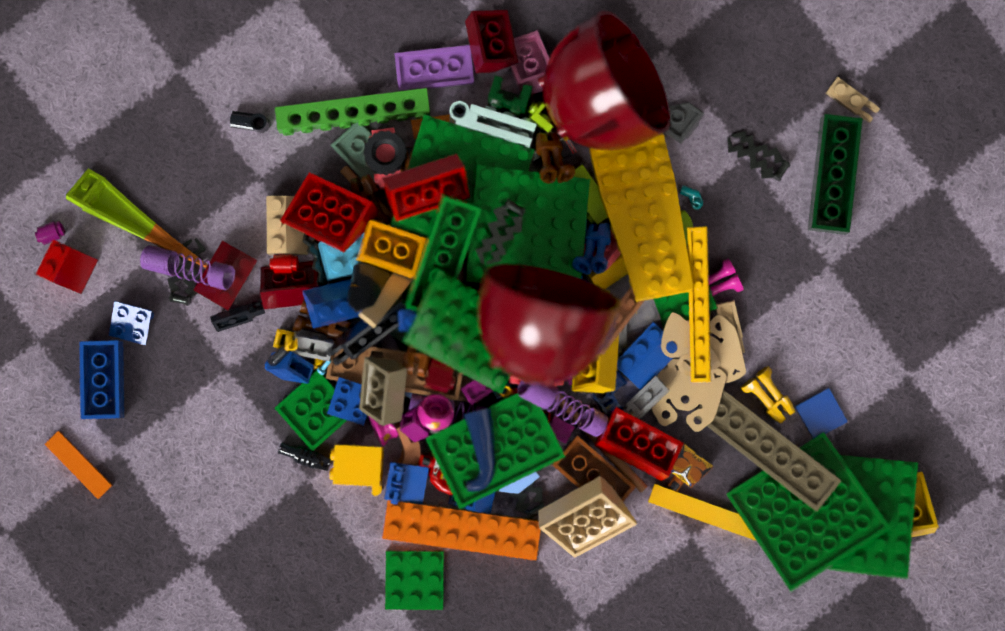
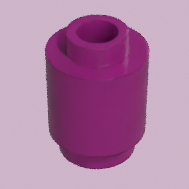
[35,221,66,245]

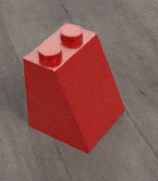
[36,239,98,294]

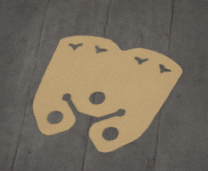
[673,315,746,383]
[652,359,727,432]

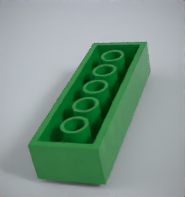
[405,193,482,310]

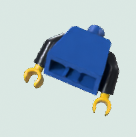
[265,335,325,384]

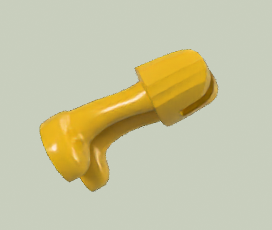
[741,366,796,424]

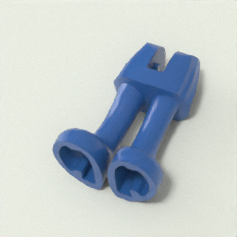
[572,223,611,274]

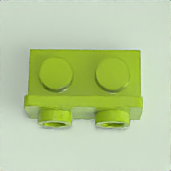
[526,101,553,132]

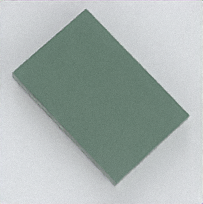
[331,123,377,180]

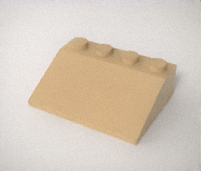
[538,476,637,558]

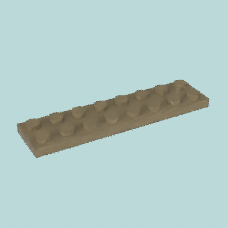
[696,390,841,512]

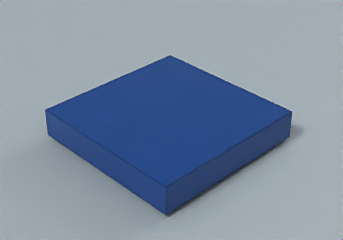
[794,388,848,439]

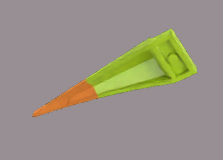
[66,168,207,268]

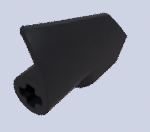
[347,264,390,313]

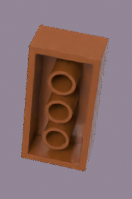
[551,435,636,502]

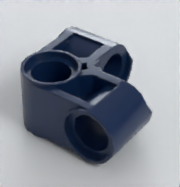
[590,370,628,418]

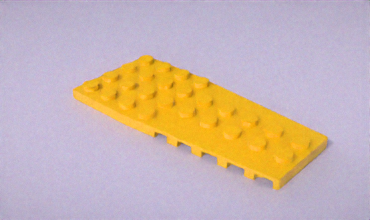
[588,134,693,302]

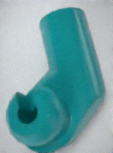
[680,185,703,210]

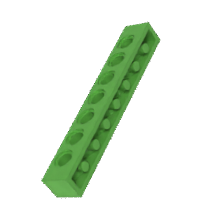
[275,88,430,136]

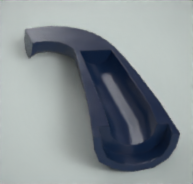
[464,408,495,492]

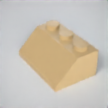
[266,196,308,256]

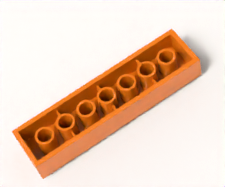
[382,500,541,561]

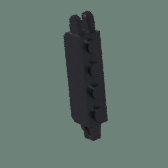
[326,293,412,365]

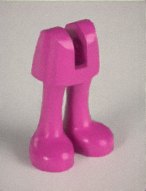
[709,258,744,296]

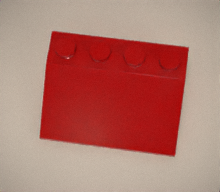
[280,172,379,253]

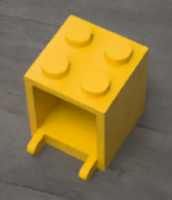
[330,444,384,496]

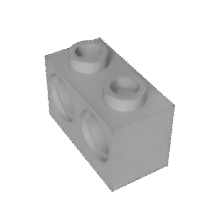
[291,330,334,361]

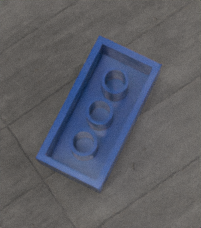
[79,341,124,419]

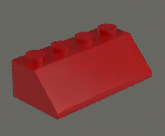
[383,154,470,221]
[594,407,684,481]

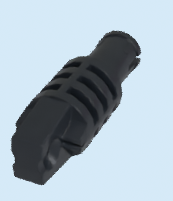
[278,442,332,471]

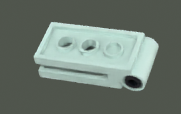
[449,101,536,148]

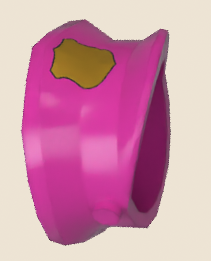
[417,394,454,431]
[368,416,399,447]

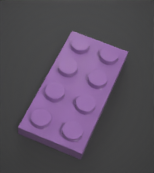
[394,45,474,91]

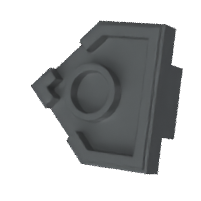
[666,102,704,144]

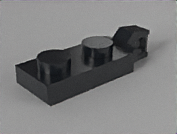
[210,300,265,332]

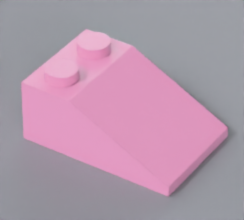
[510,30,549,95]

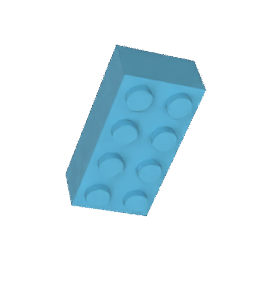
[318,226,396,282]

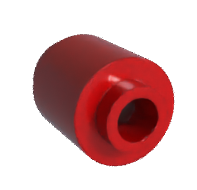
[270,254,299,273]

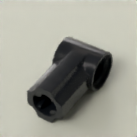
[230,111,270,133]

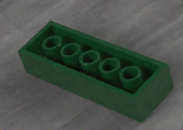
[808,114,863,235]

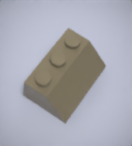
[359,357,407,426]

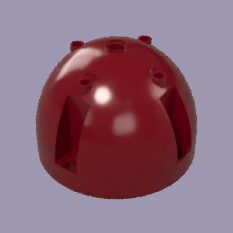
[538,11,671,151]
[478,264,621,387]

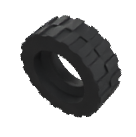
[364,131,407,175]

